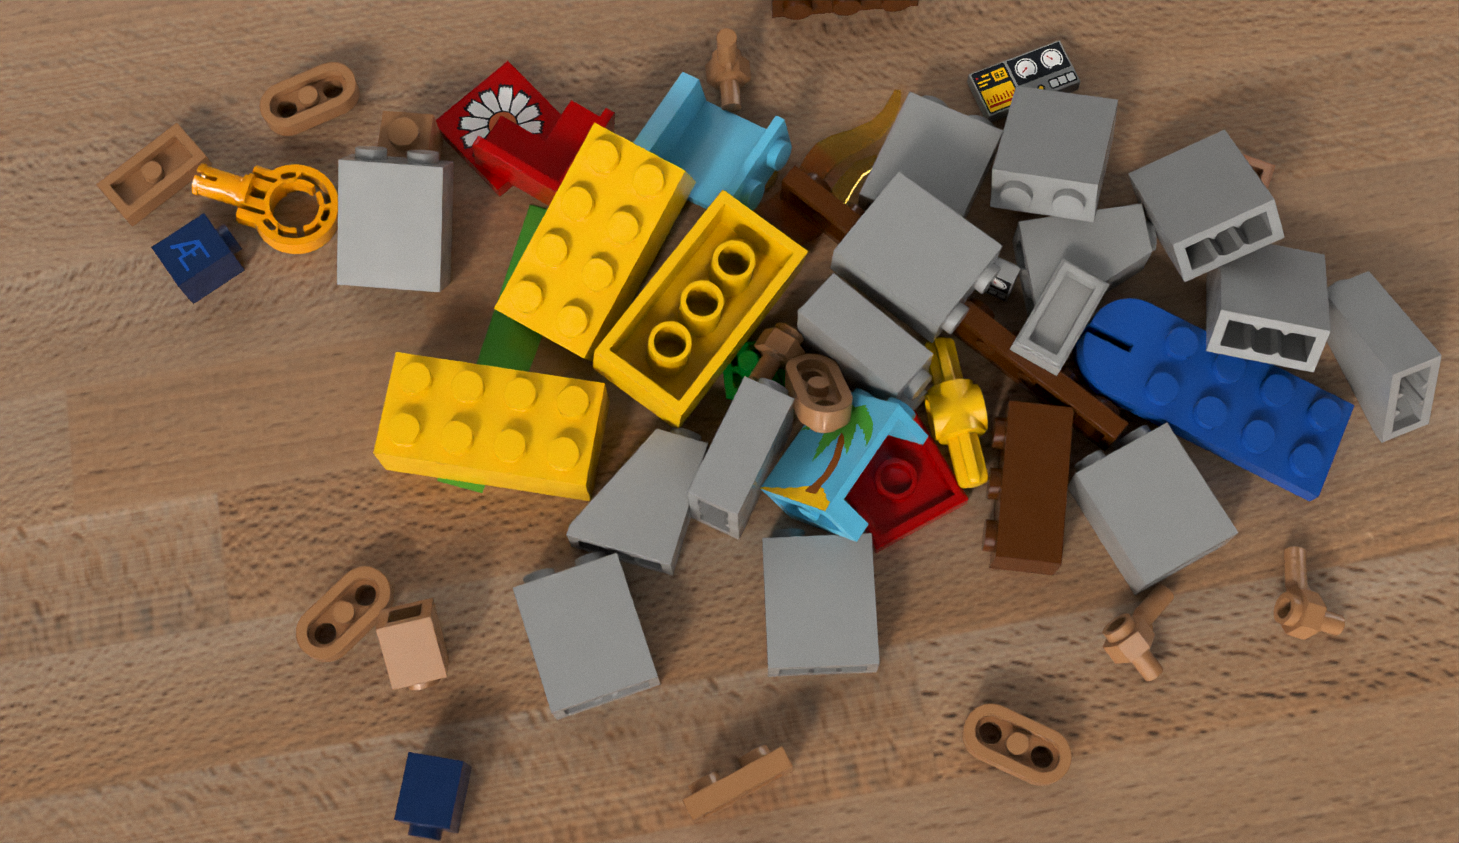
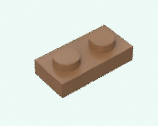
[96,123,212,227]
[682,744,793,824]

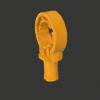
[192,163,338,254]

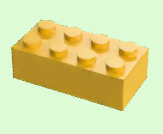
[494,123,696,362]
[593,190,808,429]
[373,352,610,501]

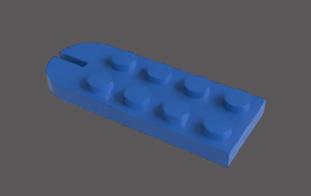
[1072,298,1355,502]

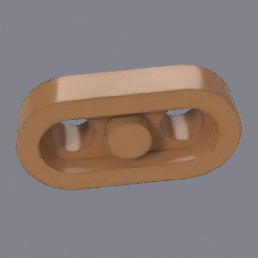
[259,62,360,136]
[785,354,853,433]
[296,566,394,662]
[962,703,1072,786]

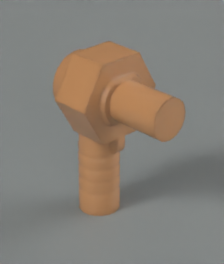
[705,28,751,112]
[748,322,805,382]
[1274,547,1345,640]
[1102,584,1174,682]

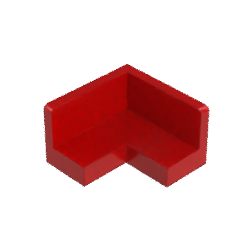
[472,100,615,206]

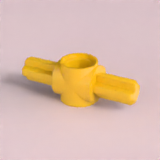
[925,337,989,488]

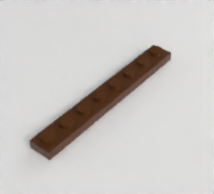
[780,166,1128,452]

